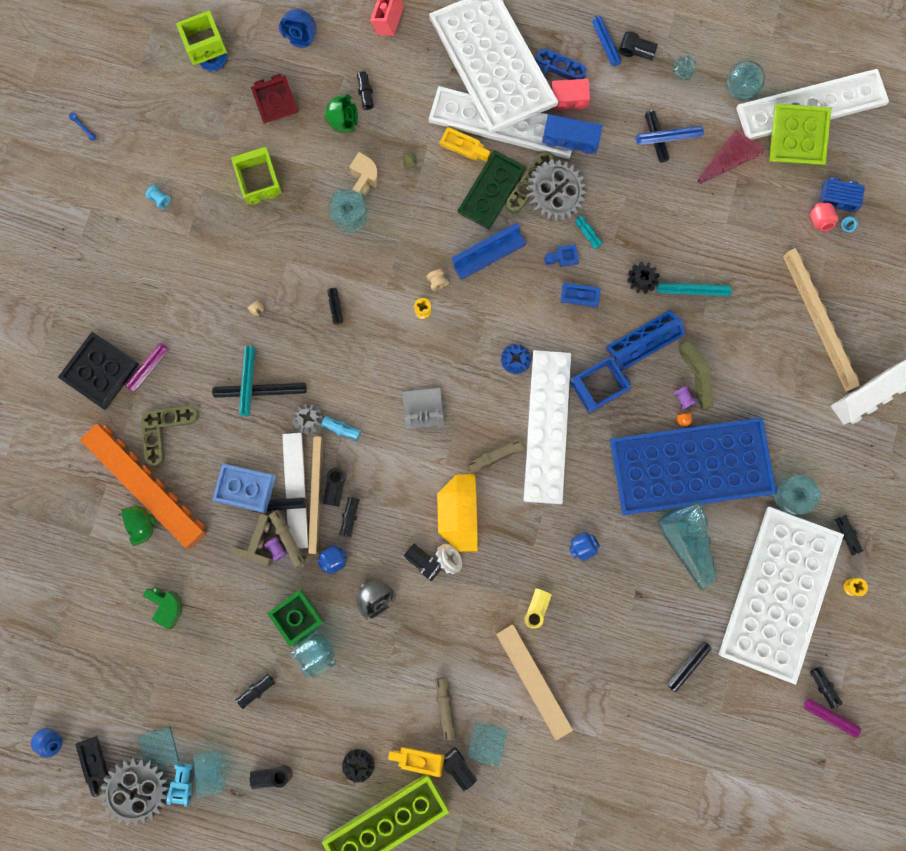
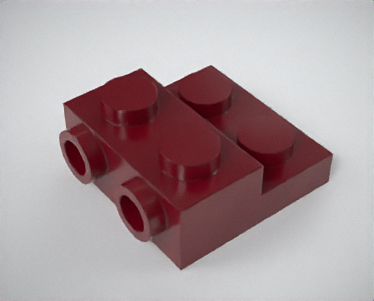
[251,74,298,124]

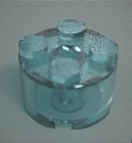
[328,190,368,233]
[774,475,821,515]
[291,630,337,678]

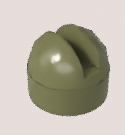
[403,153,417,169]

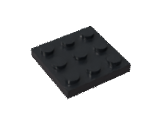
[58,332,139,410]

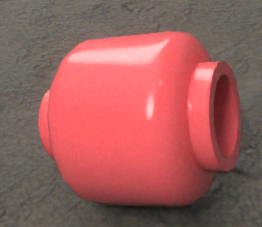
[810,202,838,231]

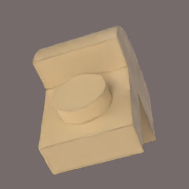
[349,152,379,200]

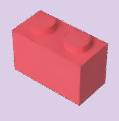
[370,0,404,36]
[551,79,590,111]

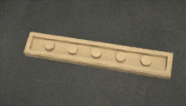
[308,437,324,554]
[496,624,573,741]

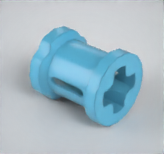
[145,185,171,209]

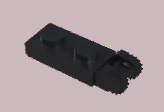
[76,736,108,797]

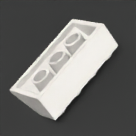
[831,360,906,425]

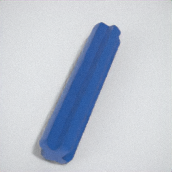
[592,16,621,67]

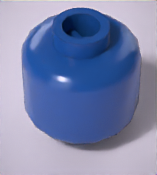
[569,532,600,561]
[317,545,347,574]
[31,728,63,758]

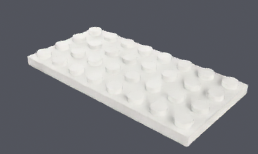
[429,0,558,134]
[718,507,844,685]

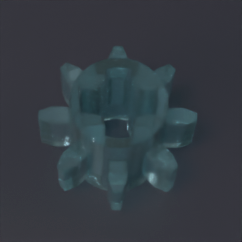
[673,55,697,80]

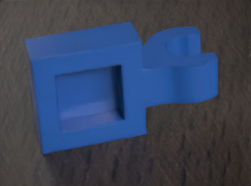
[544,244,579,267]

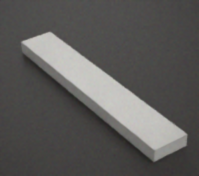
[282,433,309,549]

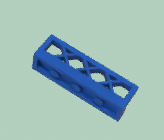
[452,222,526,280]
[606,310,686,371]

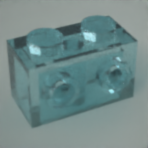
[192,750,225,798]

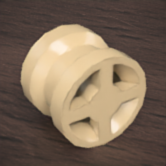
[426,269,449,291]

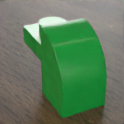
[143,587,182,629]

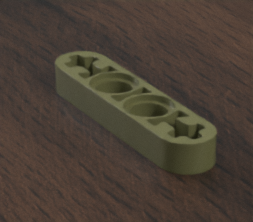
[506,152,554,214]

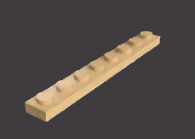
[783,248,860,392]

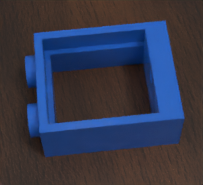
[570,356,631,414]

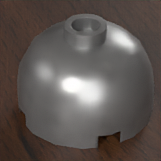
[356,581,396,620]

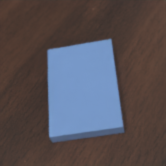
[212,463,276,513]

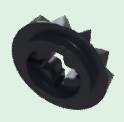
[342,749,374,783]

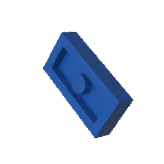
[560,283,601,308]

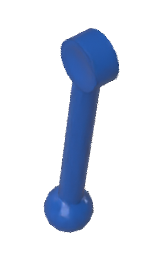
[69,113,96,141]

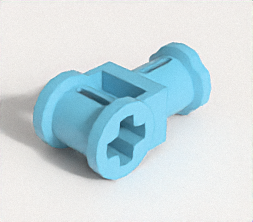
[167,763,193,807]

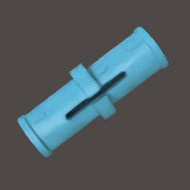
[321,416,361,442]

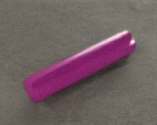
[125,343,168,392]
[804,699,861,738]

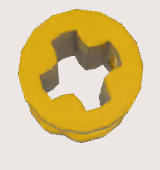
[414,298,432,319]
[843,578,868,596]

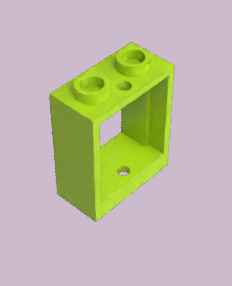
[176,10,227,66]
[231,147,282,205]

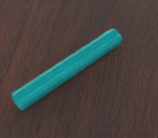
[656,282,732,296]
[239,346,255,417]

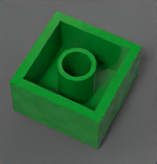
[267,589,326,647]

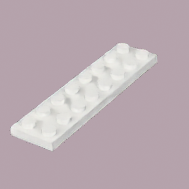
[736,69,889,141]
[429,86,572,159]
[523,350,571,505]

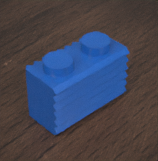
[819,177,865,212]

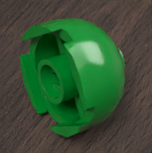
[324,94,358,133]
[121,506,156,546]

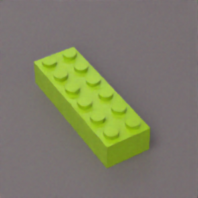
[322,774,450,851]

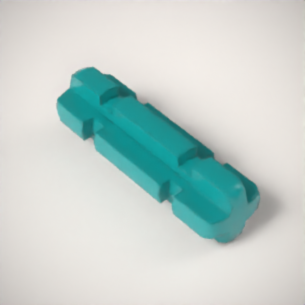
[575,215,603,249]

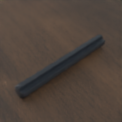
[212,383,307,398]

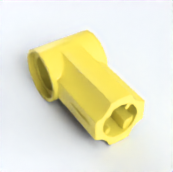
[524,588,552,629]

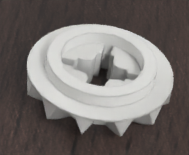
[436,544,462,575]

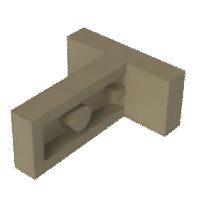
[230,514,273,566]

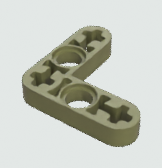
[678,341,713,410]
[141,406,199,467]

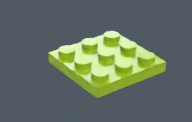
[769,104,832,166]

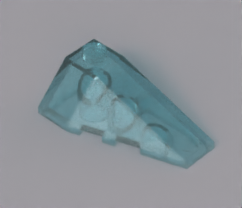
[657,502,717,590]

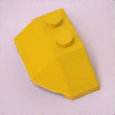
[437,474,478,552]

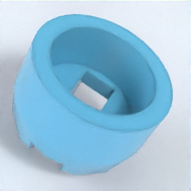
[841,216,858,232]

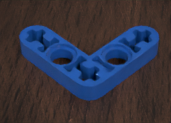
[535,49,586,80]

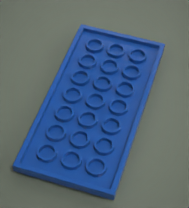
[610,418,777,516]

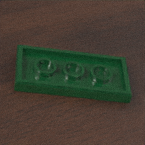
[458,150,526,230]

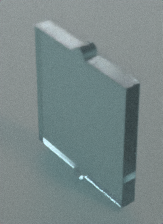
[467,723,507,766]
[138,727,179,769]

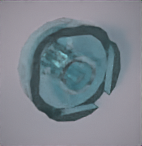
[727,61,765,100]

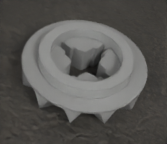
[292,403,323,434]

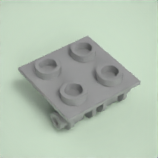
[402,388,444,429]

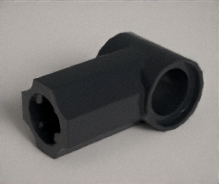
[619,31,658,61]
[323,468,346,507]
[404,544,443,582]
[443,747,477,792]
[249,765,293,790]

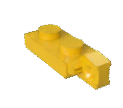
[439,127,490,162]
[388,747,445,777]

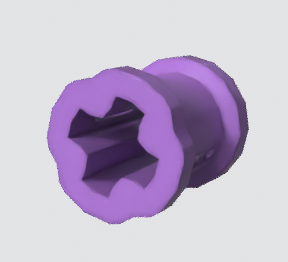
[673,385,698,409]
[264,536,288,562]

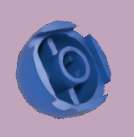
[279,9,316,48]

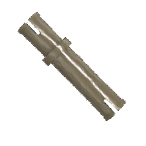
[467,439,524,474]
[268,510,305,568]
[435,677,456,740]

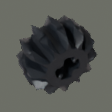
[627,262,660,294]

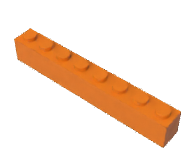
[80,423,207,549]

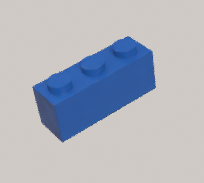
[542,114,603,154]

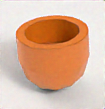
[676,413,692,427]

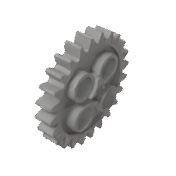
[526,160,586,221]
[100,757,169,826]

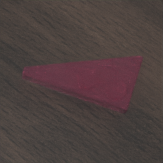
[697,130,765,184]

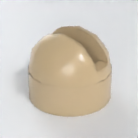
[247,300,264,316]

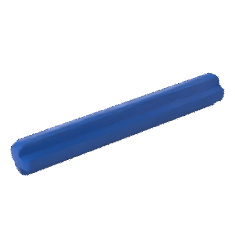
[636,126,704,145]

